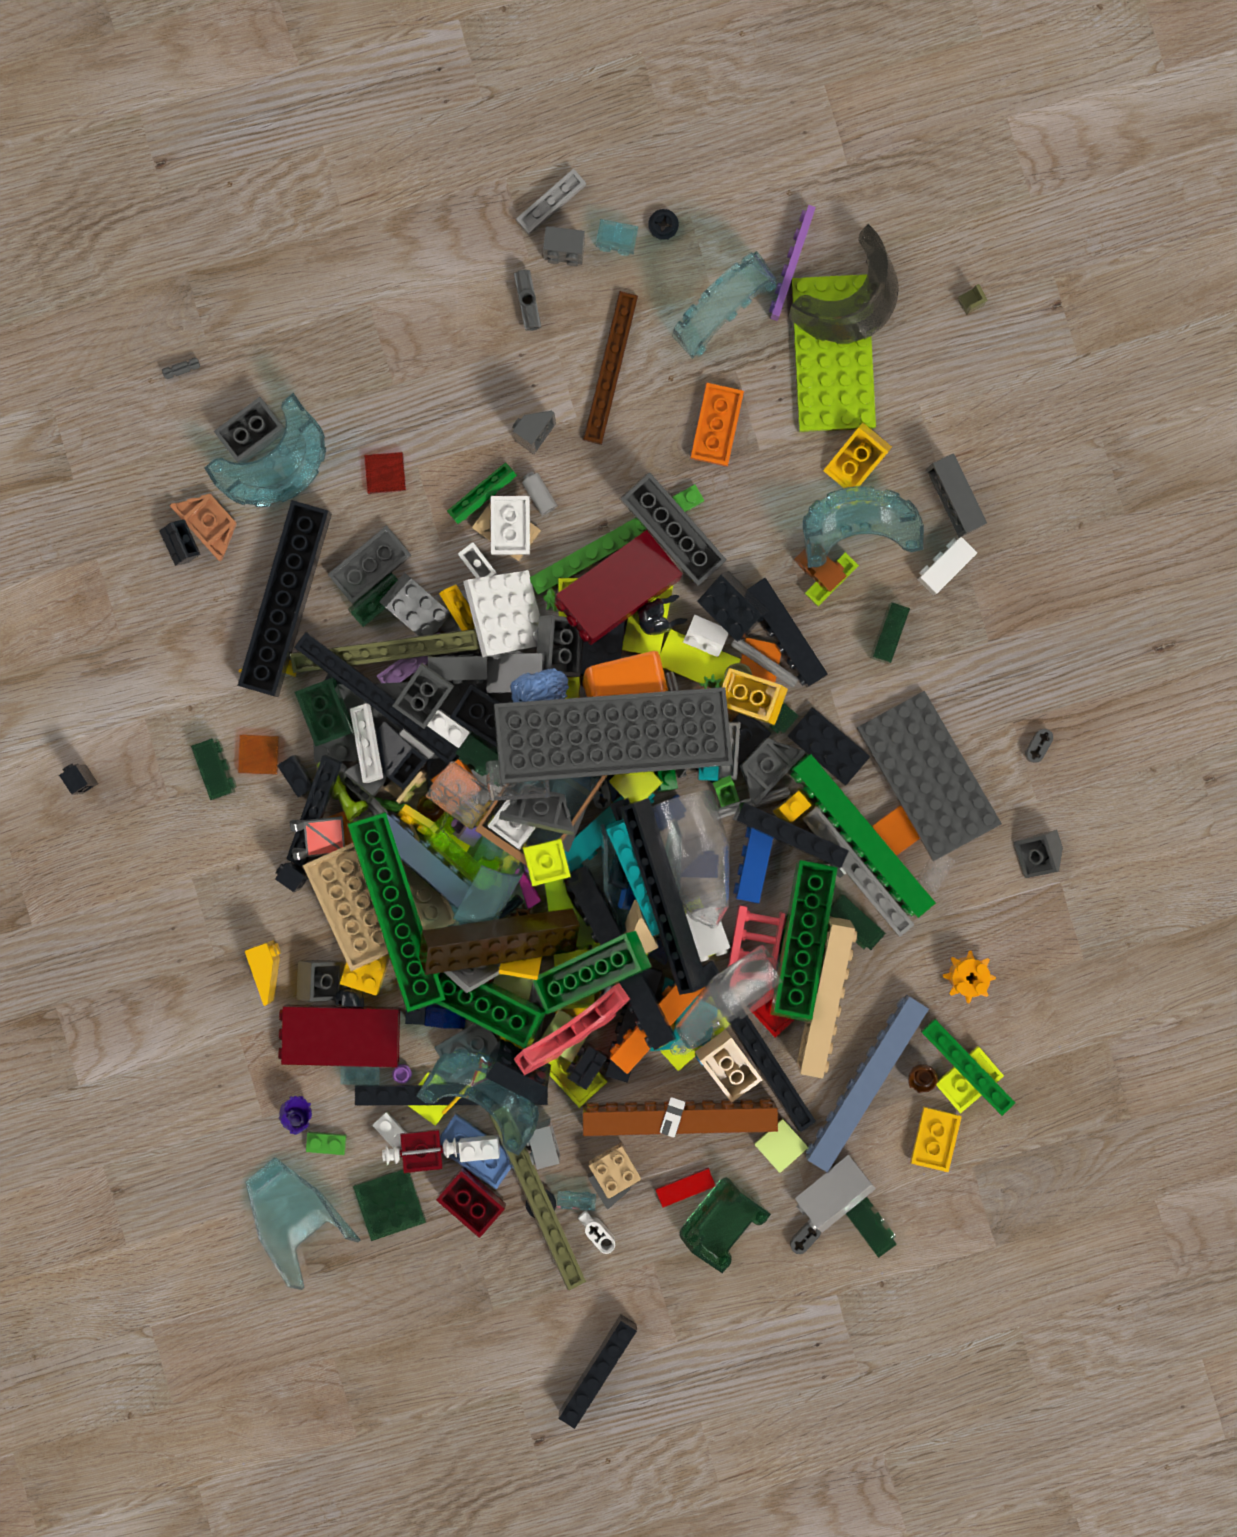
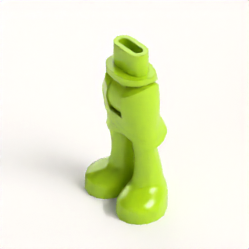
[317,762,368,823]

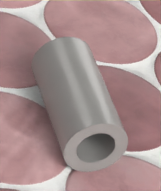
[522,472,558,516]

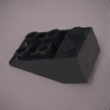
[375,721,428,790]

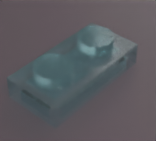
[340,1066,380,1085]
[557,1191,596,1211]

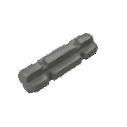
[162,358,200,379]

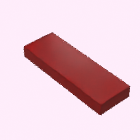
[655,1167,716,1208]

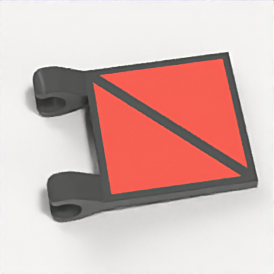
[290,816,345,860]

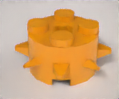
[943,950,996,1003]

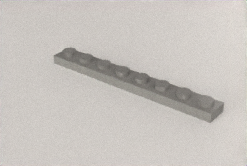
[801,806,914,937]

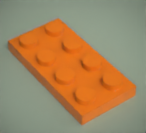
[690,383,744,467]

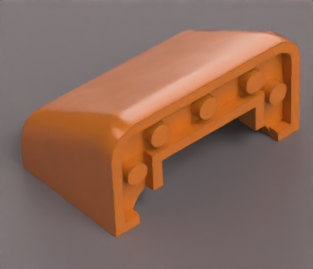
[583,651,668,697]

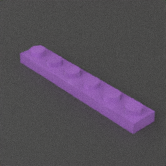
[769,205,816,321]

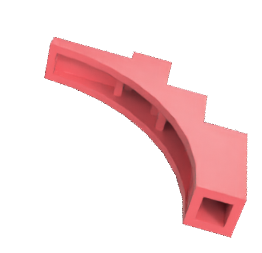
[514,983,630,1075]

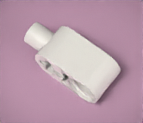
[578,1211,615,1254]

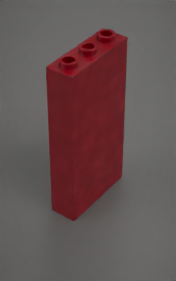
[555,530,683,645]
[278,1004,401,1068]

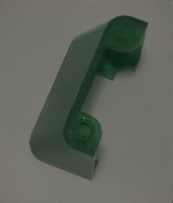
[679,1177,771,1274]

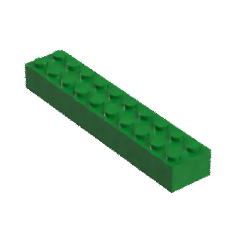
[790,754,936,918]
[347,812,445,1012]

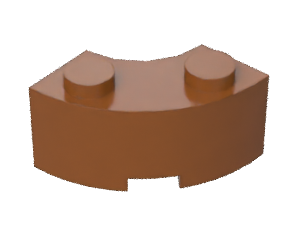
[794,544,846,592]

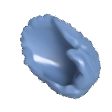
[510,668,569,702]

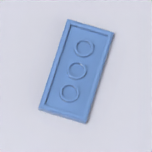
[440,1114,512,1189]

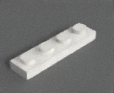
[350,703,383,784]

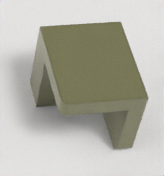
[958,284,988,315]

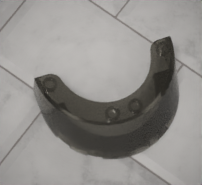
[789,224,899,344]

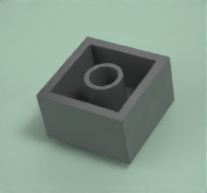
[543,226,585,266]

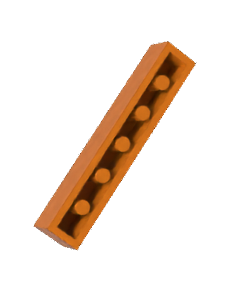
[610,979,705,1074]

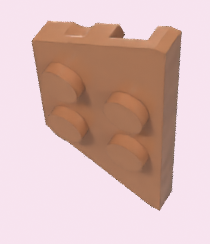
[170,494,237,562]

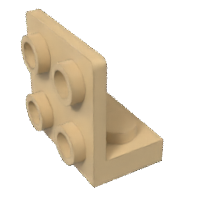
[384,769,427,804]
[589,1142,641,1198]

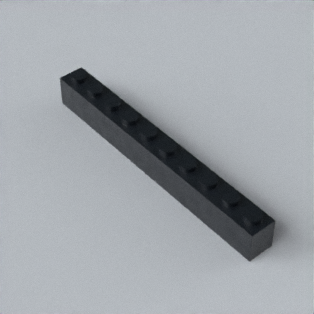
[620,798,708,995]
[565,865,677,1050]

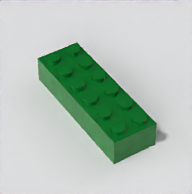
[532,931,652,1014]
[437,972,546,1048]

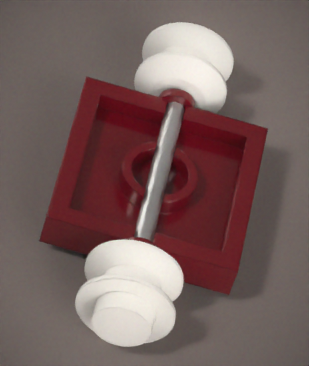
[382,1129,459,1173]

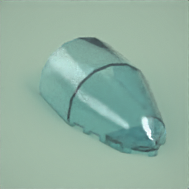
[447,837,525,927]

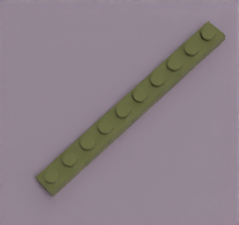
[290,629,480,673]
[489,1105,586,1291]

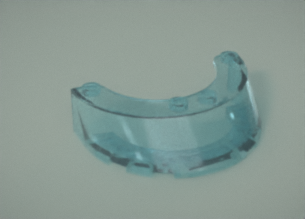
[672,251,778,359]
[204,393,326,507]
[803,486,924,568]
[416,1050,539,1156]

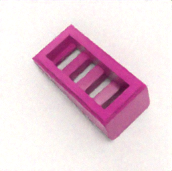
[517,868,541,909]

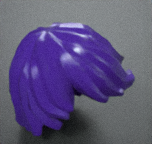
[279,1096,312,1135]

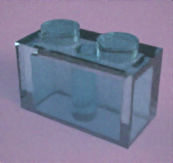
[596,219,638,256]

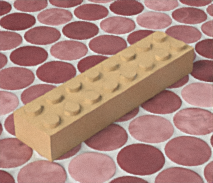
[797,916,857,1078]

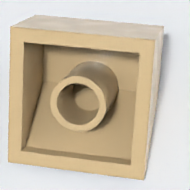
[624,900,658,953]

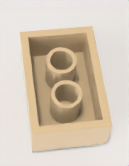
[695,1029,763,1103]

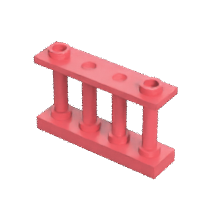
[725,905,787,990]

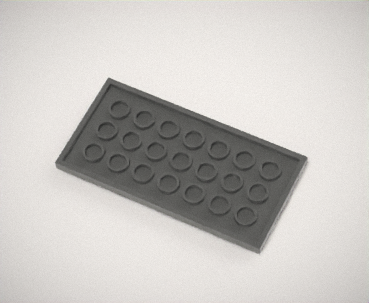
[857,691,1002,862]

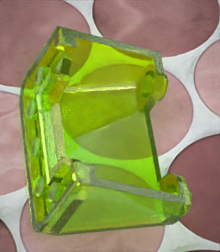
[424,811,504,890]

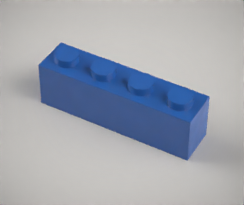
[733,827,773,903]

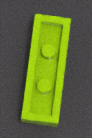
[804,552,859,607]

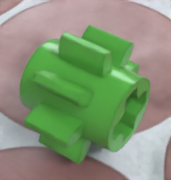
[699,674,722,689]

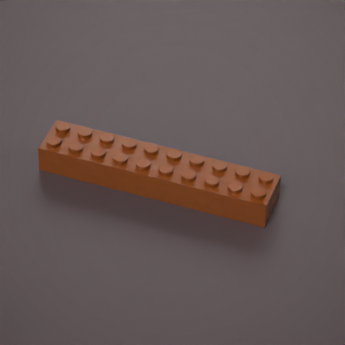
[583,1098,778,1136]

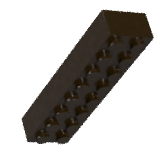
[419,908,580,975]

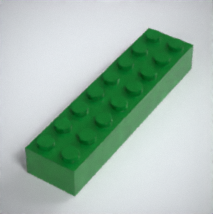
[770,860,838,1022]

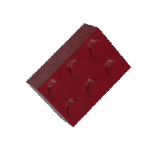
[436,1167,506,1238]

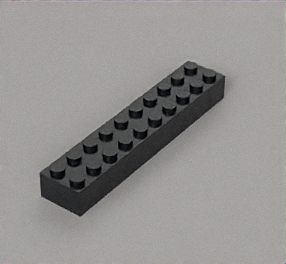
[237,500,332,698]

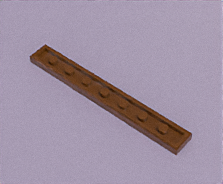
[583,291,638,445]

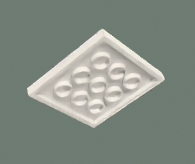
[463,570,540,657]

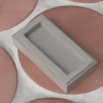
[399,729,435,759]

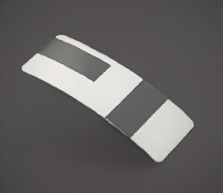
[660,1098,685,1137]

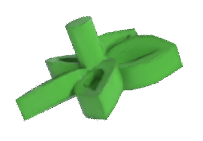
[543,588,557,611]

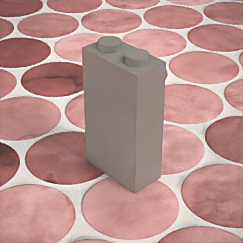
[795,1155,876,1233]

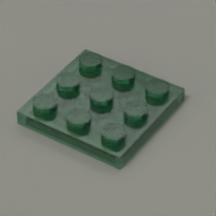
[353,1169,427,1241]

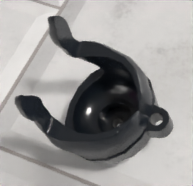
[637,595,687,635]

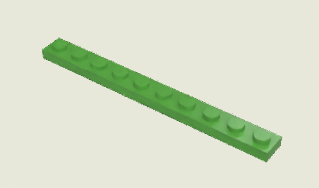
[530,484,704,595]

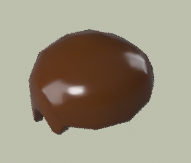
[417,794,446,823]
[908,1064,938,1093]

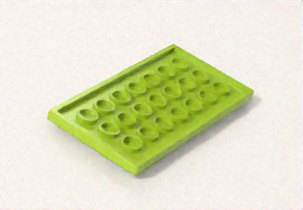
[791,274,876,432]

